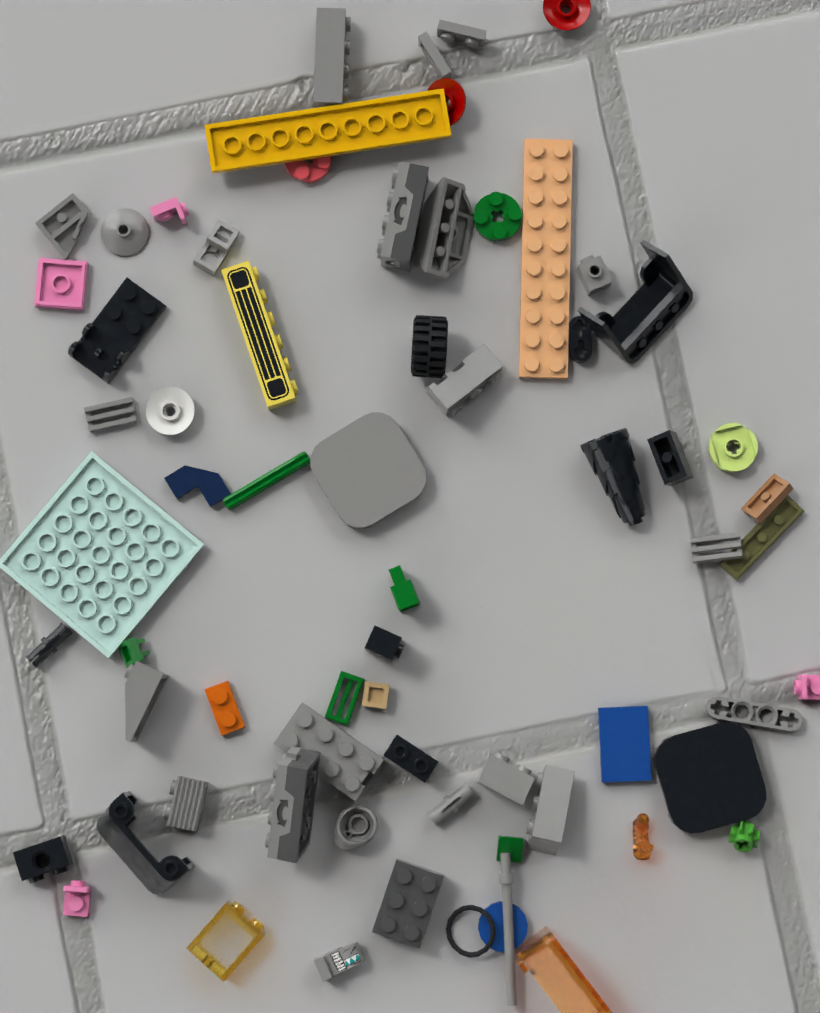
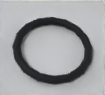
[446,905,496,957]

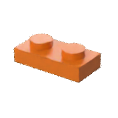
[204,681,245,736]

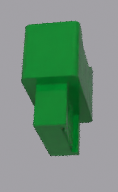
[389,565,420,612]

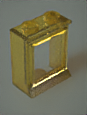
[186,900,266,982]

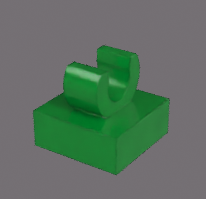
[119,637,150,668]

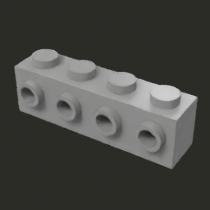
[313,8,351,108]

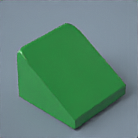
[496,835,524,863]

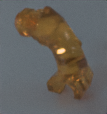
[632,813,654,860]

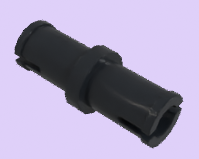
[26,622,73,668]

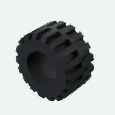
[411,315,448,378]

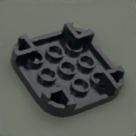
[653,722,767,833]

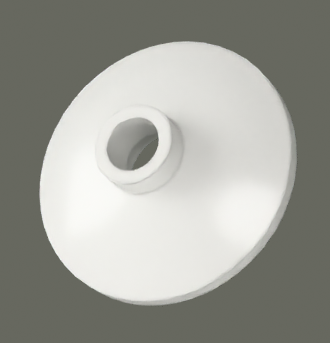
[146,386,195,435]

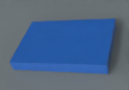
[598,706,652,782]

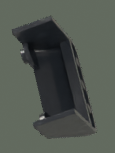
[577,240,693,363]

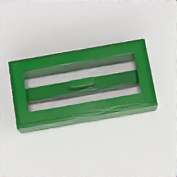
[325,671,364,726]

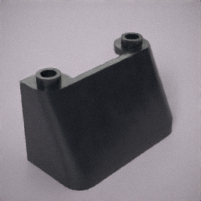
[97,791,195,895]

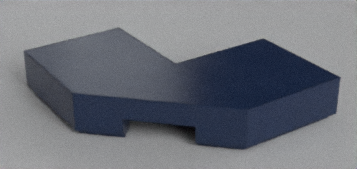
[164,465,231,507]

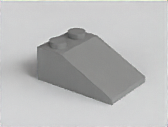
[124,661,169,742]

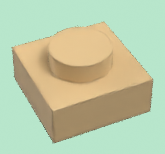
[362,681,390,709]

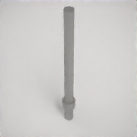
[499,853,517,1006]

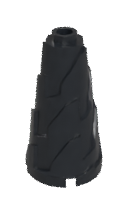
[580,428,645,526]

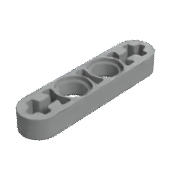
[705,697,802,731]

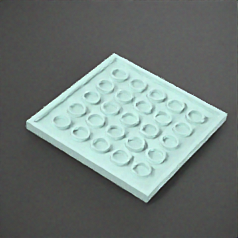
[0,451,205,659]

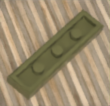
[718,495,804,581]

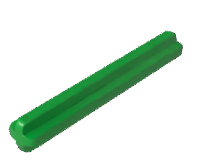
[223,452,310,510]

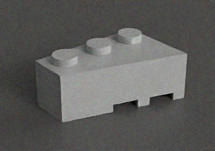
[428,344,503,416]
[526,765,575,856]

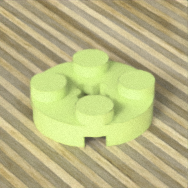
[708,423,758,472]

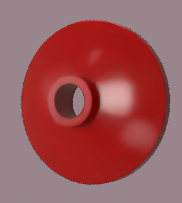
[543,0,591,31]
[427,78,466,126]

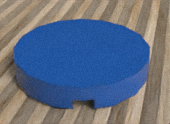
[478,901,528,952]

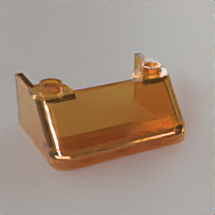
[515,926,612,1013]

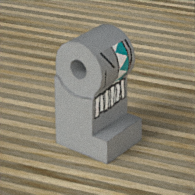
[314,942,365,982]

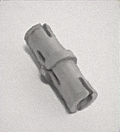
[427,783,475,826]

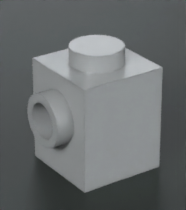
[577,255,612,296]

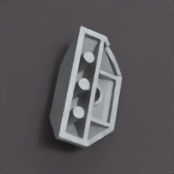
[415,177,474,278]

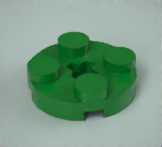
[473,192,522,242]

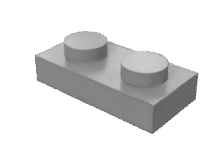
[437,20,486,48]

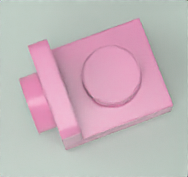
[150,197,189,225]
[794,674,820,700]
[63,880,92,917]

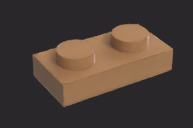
[741,474,794,524]

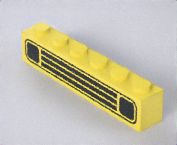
[221,261,299,410]

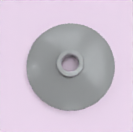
[101,208,149,256]

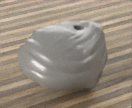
[334,805,378,850]

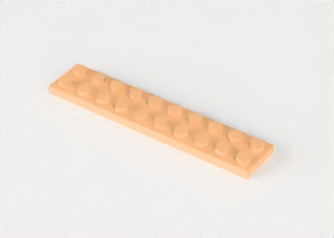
[519,139,573,379]

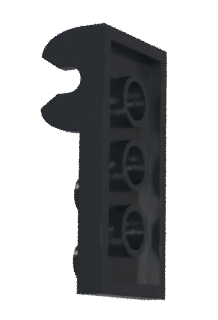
[68,277,166,384]

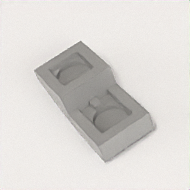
[193,220,240,276]

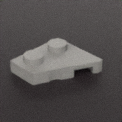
[35,193,89,260]

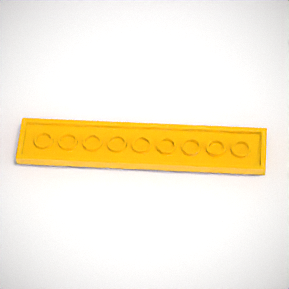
[204,88,451,174]

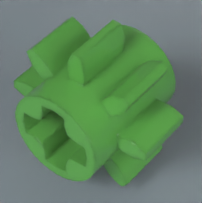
[729,821,760,852]

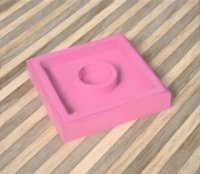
[34,258,88,311]

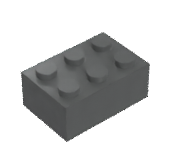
[372,858,444,949]

